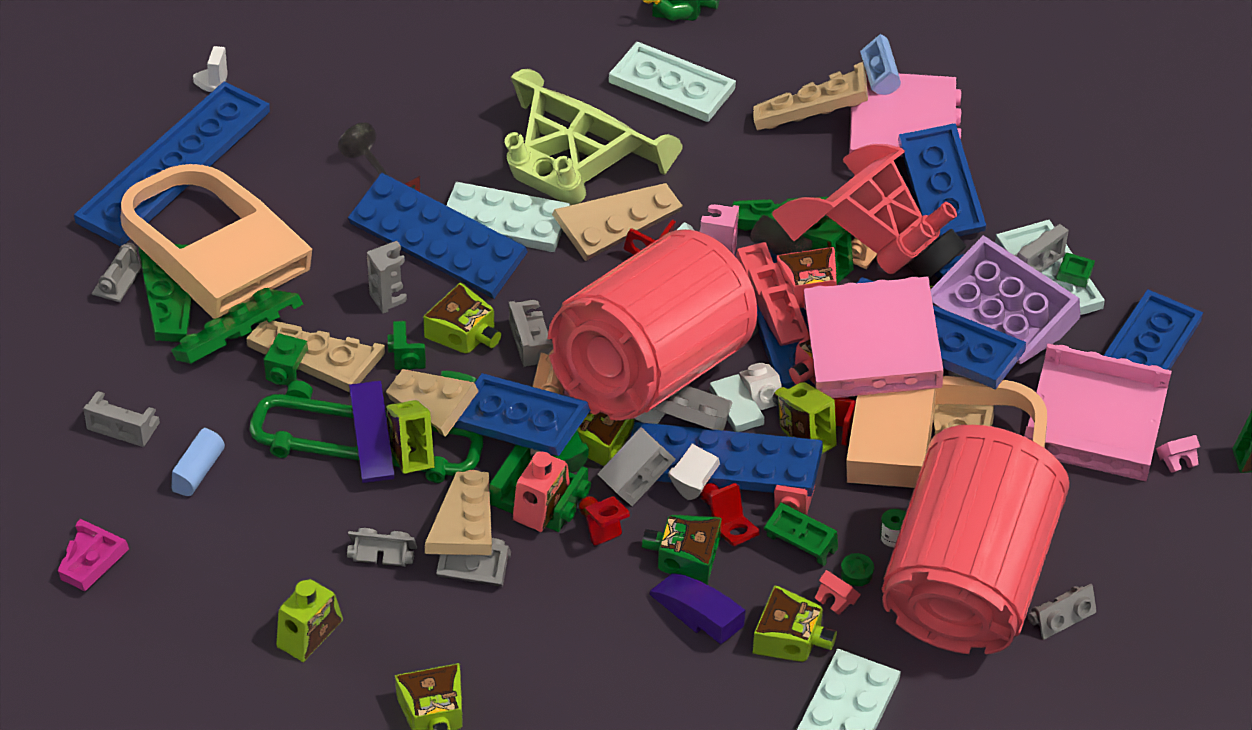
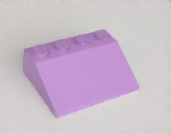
[930,235,1080,364]

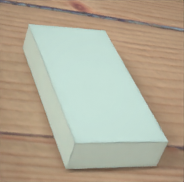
[710,374,765,432]

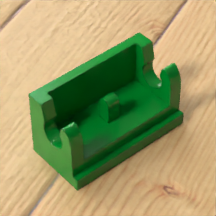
[764,502,838,566]

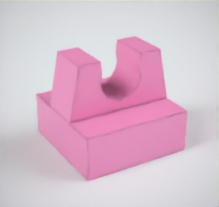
[1156,435,1200,473]

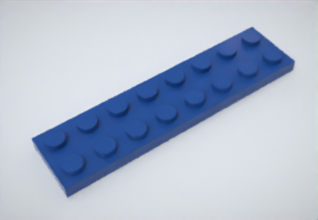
[74,81,270,247]

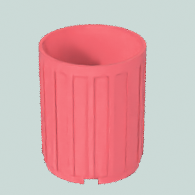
[547,229,757,421]
[882,425,1069,654]

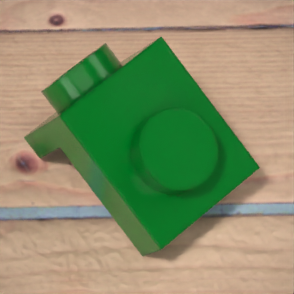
[388,321,426,370]
[264,333,308,386]

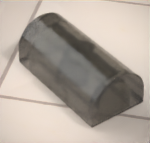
[750,215,812,256]

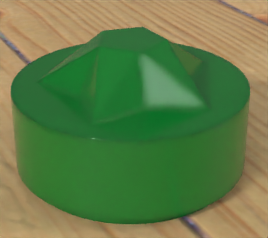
[840,553,874,586]

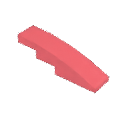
[736,242,809,346]

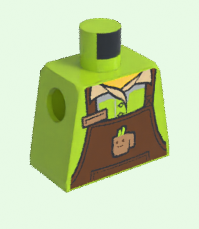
[423,283,501,354]
[773,382,837,453]
[386,400,435,474]
[577,412,634,466]
[277,579,343,662]
[753,586,837,662]
[395,663,463,730]

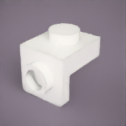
[739,363,782,410]

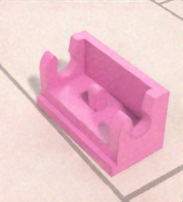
[700,205,739,255]

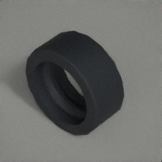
[908,229,966,279]

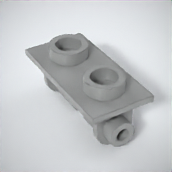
[92,243,141,302]
[347,528,417,567]
[1027,584,1097,640]

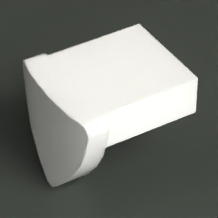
[193,46,227,92]
[668,444,720,500]

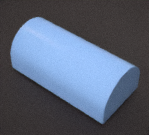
[860,34,901,95]
[171,427,225,496]

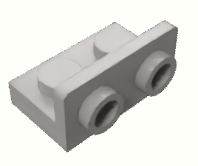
[1014,224,1069,272]
[655,385,732,430]
[436,538,511,587]

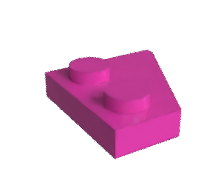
[58,519,129,591]

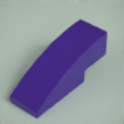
[349,381,394,483]
[650,573,745,645]

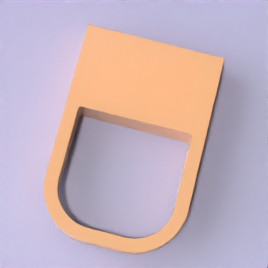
[120,164,312,319]
[846,376,1047,488]

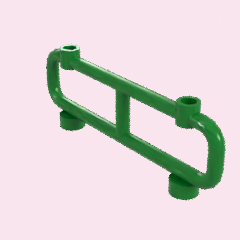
[249,380,483,483]

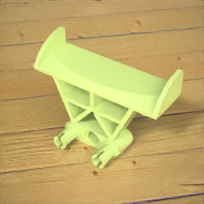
[505,69,683,205]

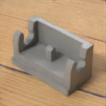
[367,241,407,313]
[509,300,553,367]
[83,391,160,447]
[598,427,676,506]

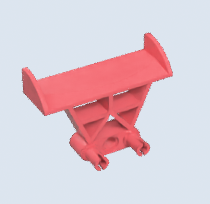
[772,144,957,274]

